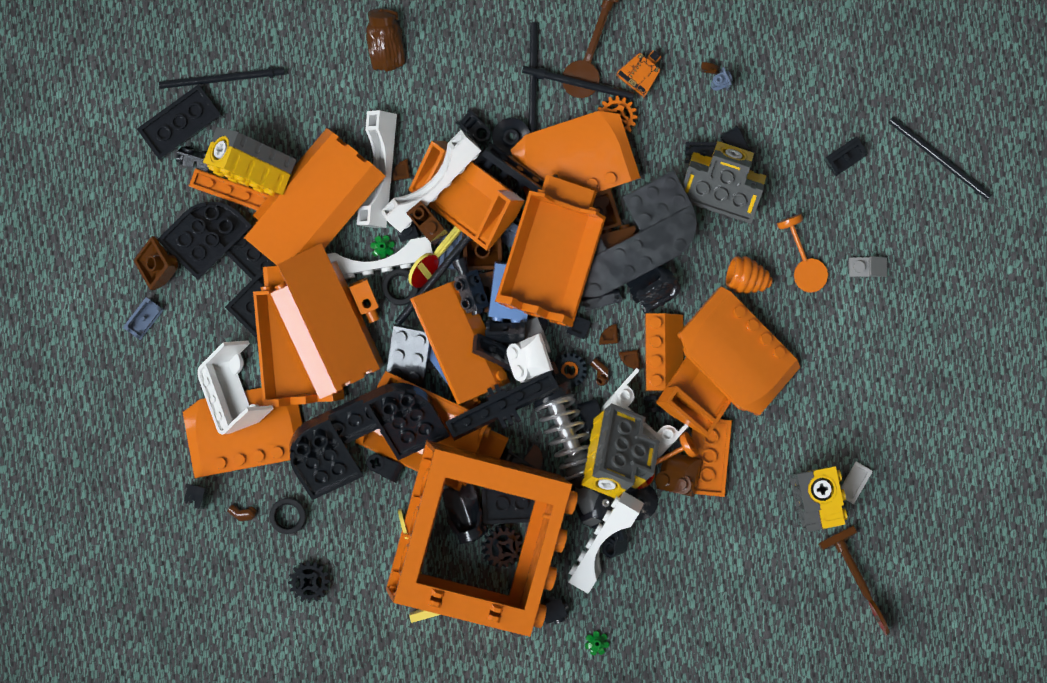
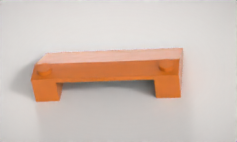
[409,141,525,250]
[410,281,510,405]
[656,357,731,437]

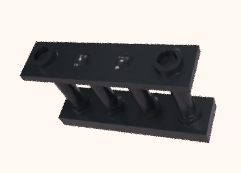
[482,143,544,224]

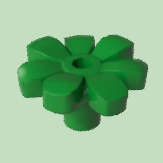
[370,235,395,259]
[585,631,609,655]

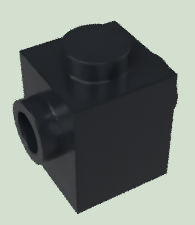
[543,595,569,625]

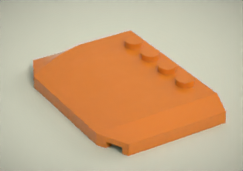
[511,111,641,199]
[677,286,800,416]
[183,388,302,478]

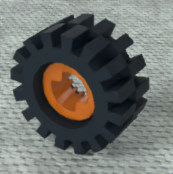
[555,353,587,387]

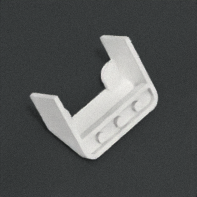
[198,341,274,435]
[601,368,688,459]

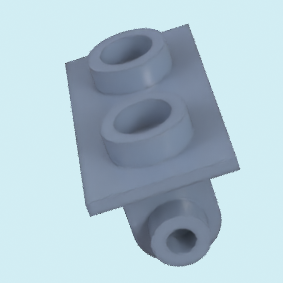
[711,67,733,91]

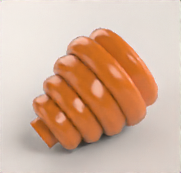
[726,256,772,294]

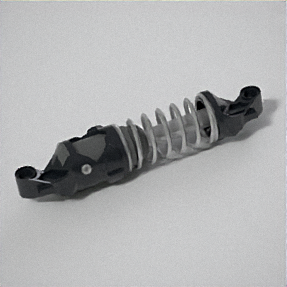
[532,358,628,559]

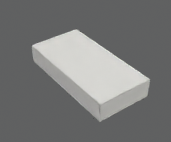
[840,461,873,504]

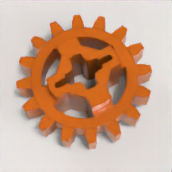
[597,96,638,133]

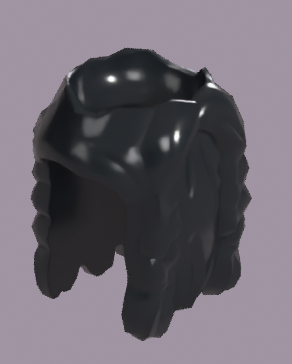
[626,265,681,314]

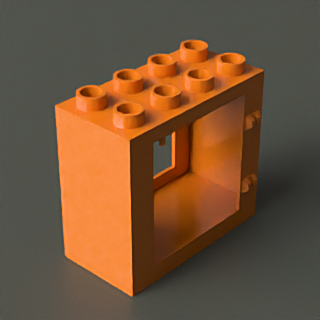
[386,440,578,637]

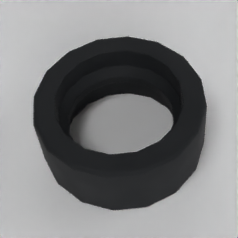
[382,269,419,306]
[269,498,307,535]

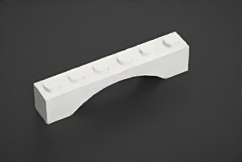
[357,110,397,228]
[380,130,481,233]
[327,237,433,279]
[569,492,644,593]

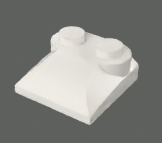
[507,333,553,383]

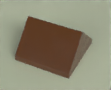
[462,232,502,270]

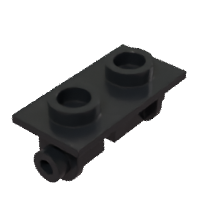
[176,146,213,173]
[582,287,623,311]

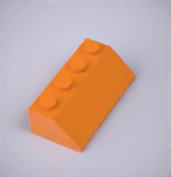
[645,313,683,391]

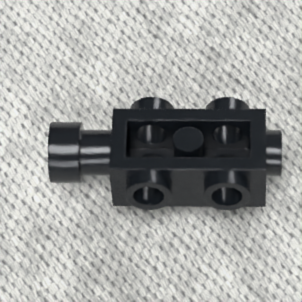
[452,257,490,316]

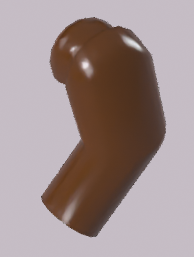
[590,358,609,386]
[227,504,257,522]

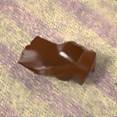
[366,8,405,72]

